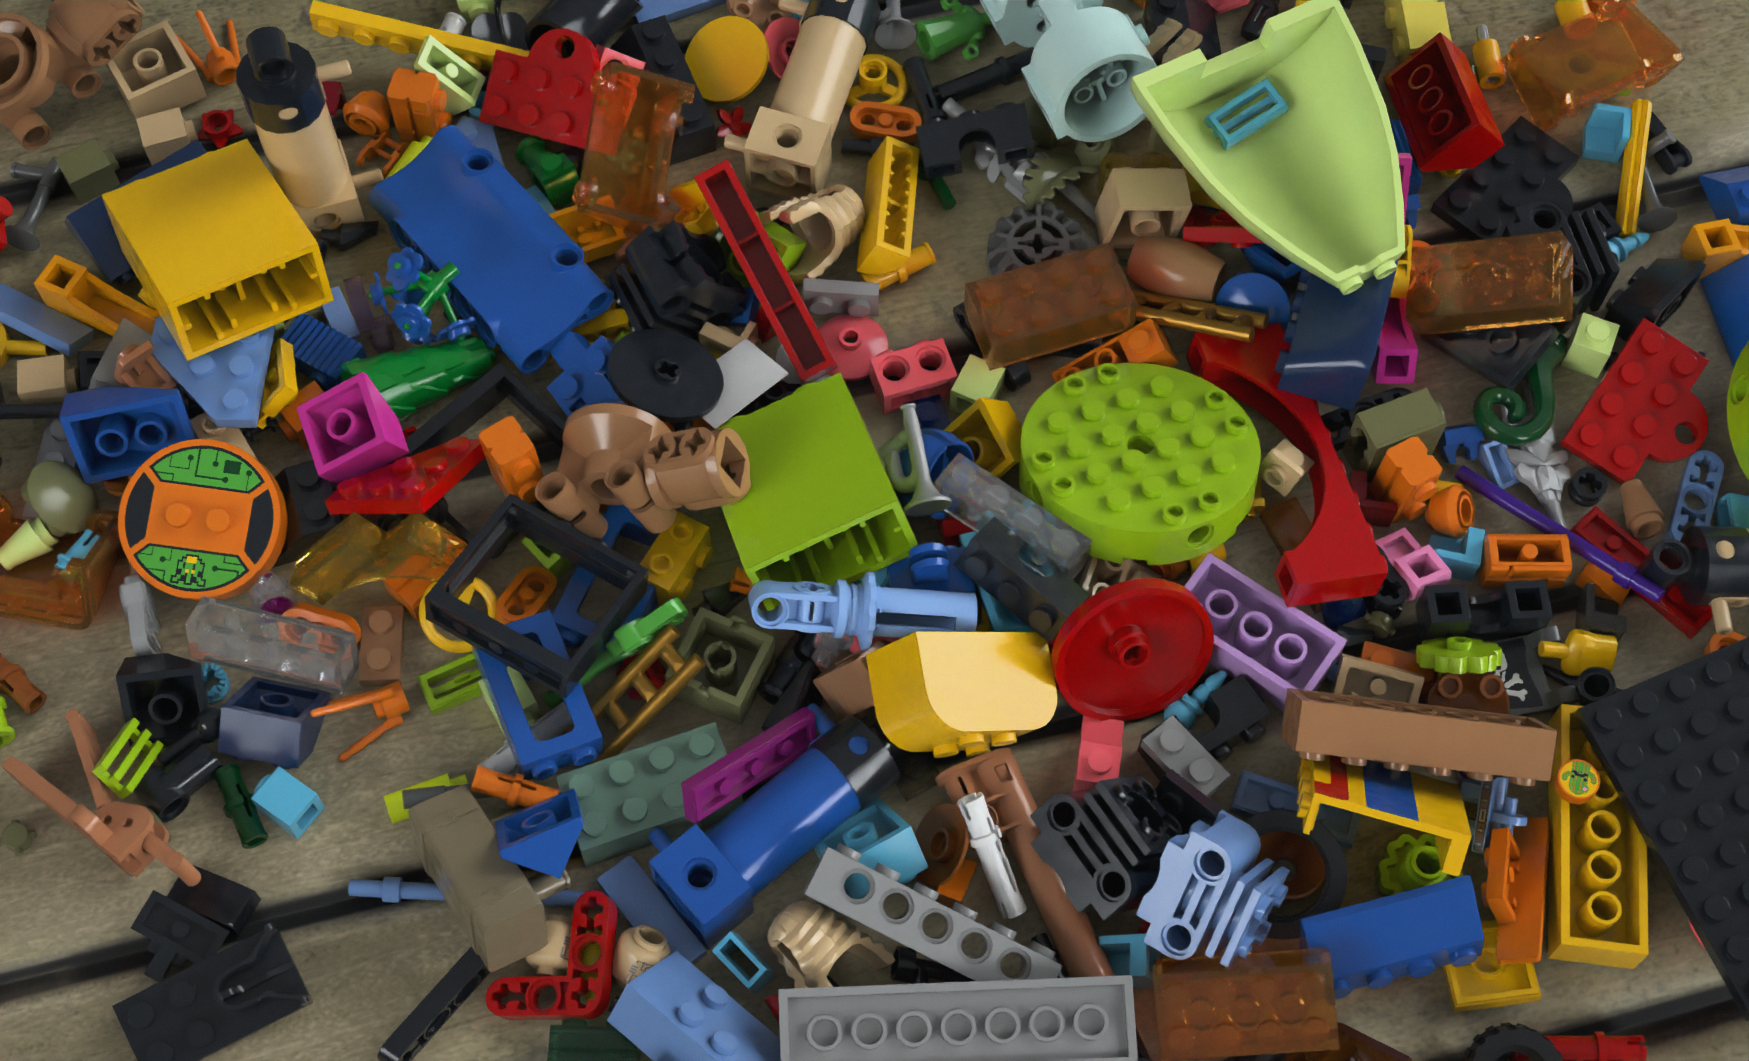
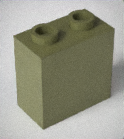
[1342,388,1447,483]

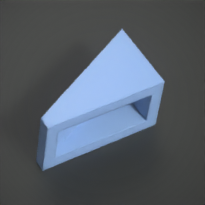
[321,286,361,339]
[1477,439,1520,489]

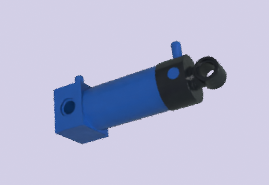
[648,703,909,950]

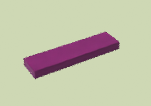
[681,707,817,824]

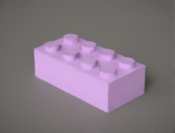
[1184,553,1347,712]

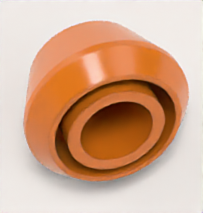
[342,90,391,138]
[1424,484,1475,538]

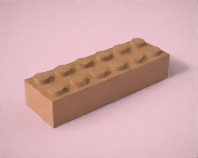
[1281,688,1557,786]

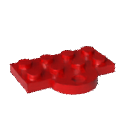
[479,28,631,157]
[1559,318,1710,485]

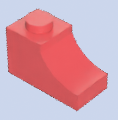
[1073,715,1124,791]

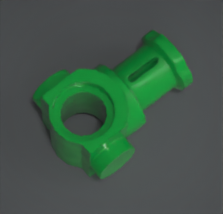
[515,136,581,206]

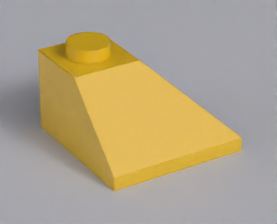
[944,397,1022,507]

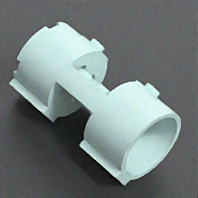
[979,0,1157,142]

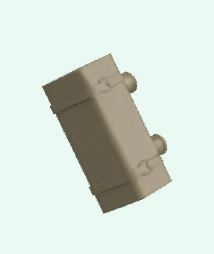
[408,785,571,972]

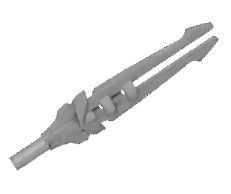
[942,98,1128,264]
[1496,375,1571,529]

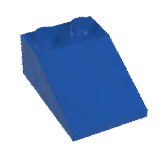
[59,386,196,484]

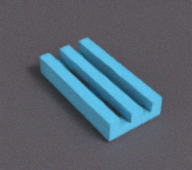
[1204,78,1289,150]

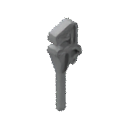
[119,562,161,656]

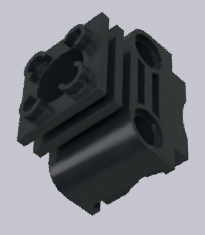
[1489,201,1620,334]
[607,220,748,341]
[1030,775,1183,921]

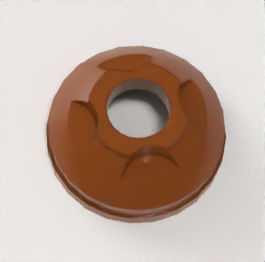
[1253,831,1325,902]

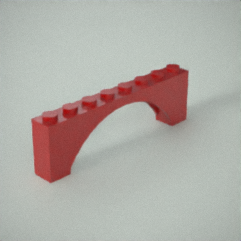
[1186,323,1388,608]

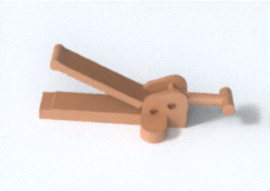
[1,709,201,886]

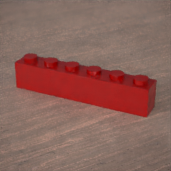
[694,159,838,385]

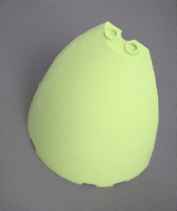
[1130,0,1405,295]

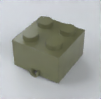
[665,607,776,725]

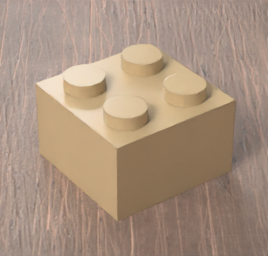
[106,20,207,118]
[1094,166,1192,248]

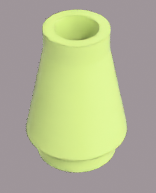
[0,517,59,571]

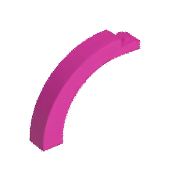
[1371,153,1418,384]

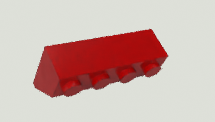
[1383,32,1505,172]

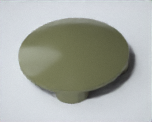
[20,461,98,537]

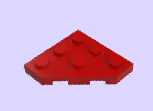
[324,436,485,515]

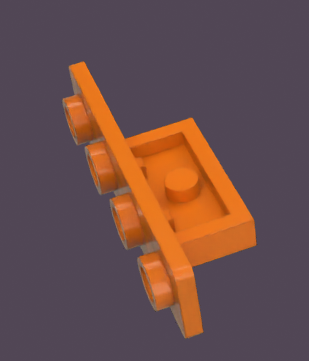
[1481,817,1550,965]

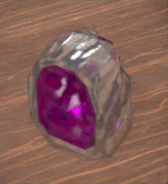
[248,570,298,625]

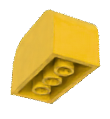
[866,632,1057,758]

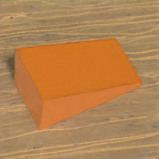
[1575,561,1631,608]
[936,858,978,908]

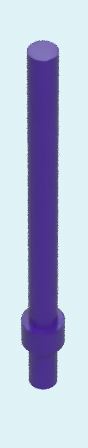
[1455,465,1666,603]

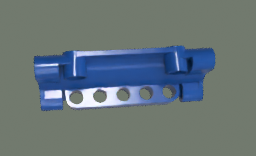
[368,125,614,374]

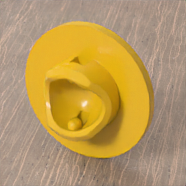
[685,16,769,104]

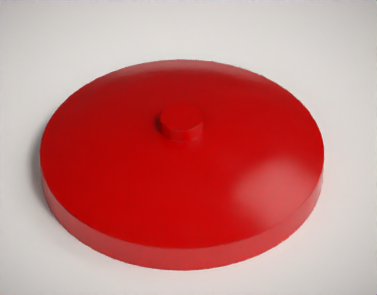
[1051,578,1214,722]

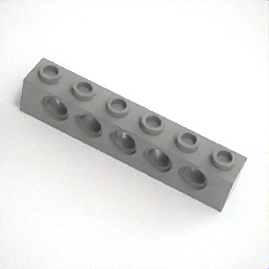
[803,843,1063,981]

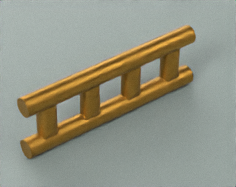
[1107,288,1269,343]
[561,623,706,766]

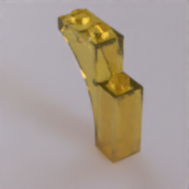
[290,512,474,605]

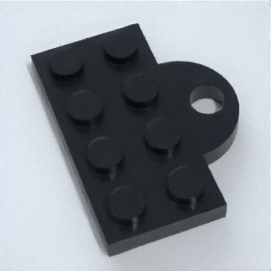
[1430,116,1579,254]

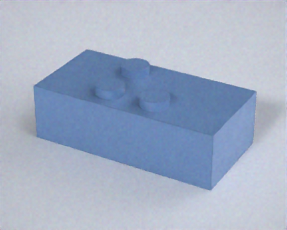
[607,951,780,1061]

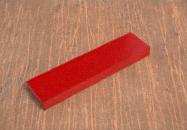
[1570,506,1713,640]

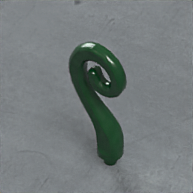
[1472,334,1567,446]

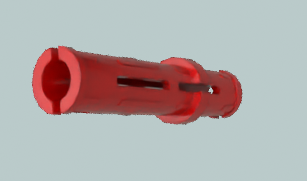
[1509,1031,1647,1061]

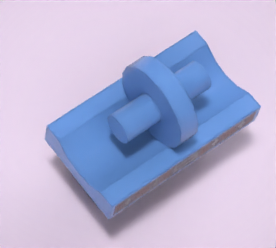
[1461,775,1528,854]

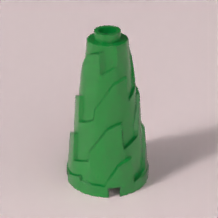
[340,336,496,422]

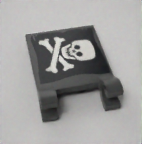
[1488,626,1579,716]

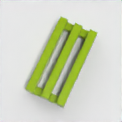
[416,652,483,716]
[91,717,164,800]

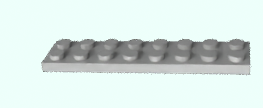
[778,975,1138,1061]

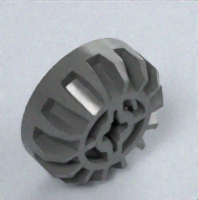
[987,203,1088,305]

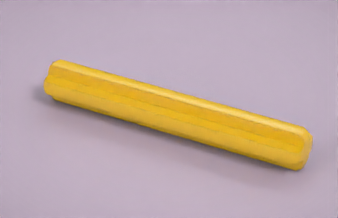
[1615,99,1652,238]

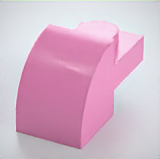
[1375,527,1452,602]

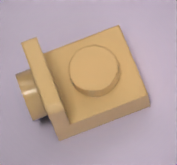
[699,320,761,355]
[1258,438,1315,497]

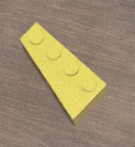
[1380,0,1452,63]

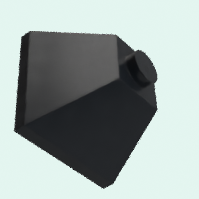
[116,653,215,751]

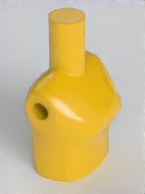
[1538,629,1618,676]

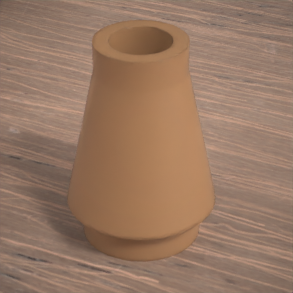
[1619,479,1665,539]

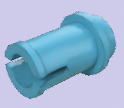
[54,529,107,581]

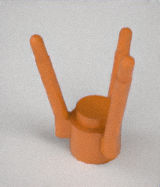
[175,10,241,86]
[310,681,410,762]

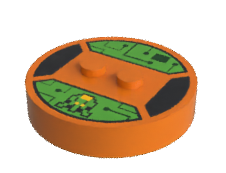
[118,439,288,603]

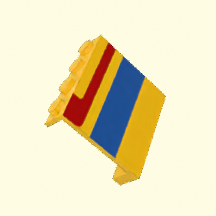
[1296,755,1472,877]

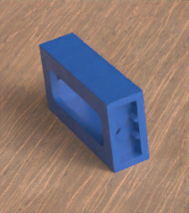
[552,505,660,664]
[472,610,603,780]

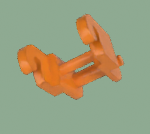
[356,131,410,179]

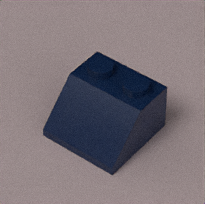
[218,676,331,769]

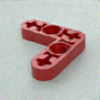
[485,890,618,1020]

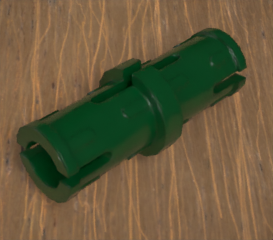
[213,764,269,849]

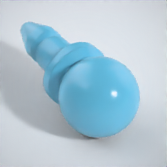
[1607,232,1650,262]
[1163,670,1227,730]

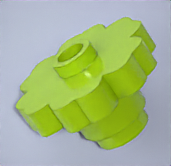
[1416,636,1502,678]
[1375,833,1464,895]

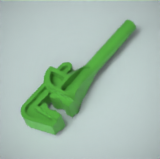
[542,597,689,709]

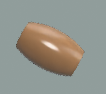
[1127,236,1227,303]

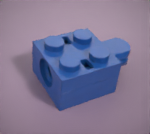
[547,331,627,417]
[887,542,975,593]

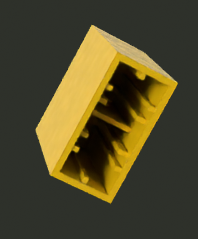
[101,139,334,361]

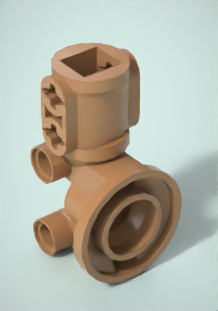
[0,0,145,150]
[535,403,751,540]

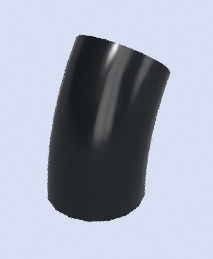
[525,0,644,58]

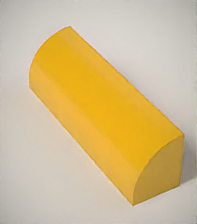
[856,136,920,275]

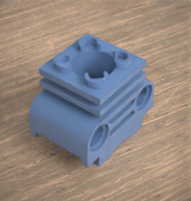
[1136,810,1290,967]

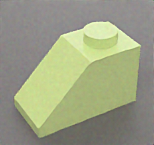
[413,35,486,116]

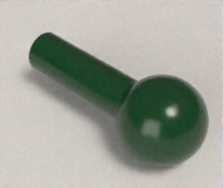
[917,155,956,210]

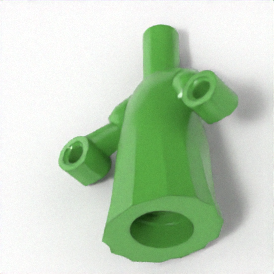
[914,0,993,61]

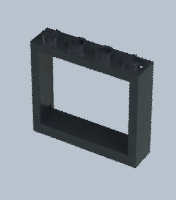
[385,363,566,559]
[425,493,649,698]

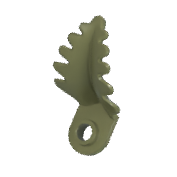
[1022,138,1115,212]

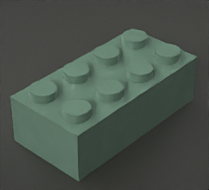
[556,722,743,867]

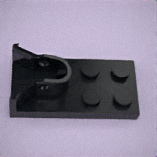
[112,923,314,1061]

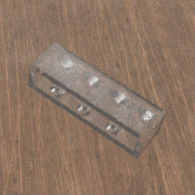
[934,453,1092,580]
[185,596,359,695]

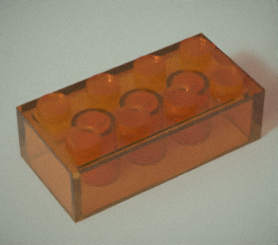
[1405,231,1573,335]
[963,242,1138,370]
[1152,948,1340,1061]

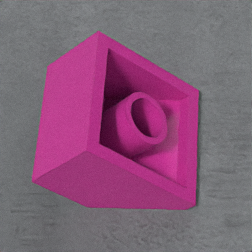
[296,372,410,485]

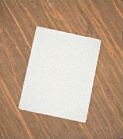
[702,339,788,429]

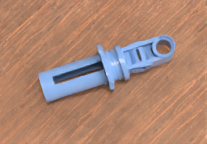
[748,571,977,650]

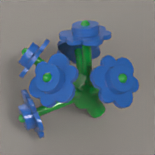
[368,247,478,345]

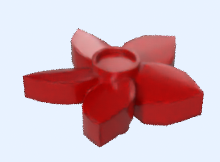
[715,105,752,138]

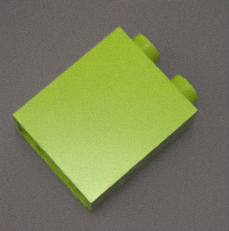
[711,372,919,611]

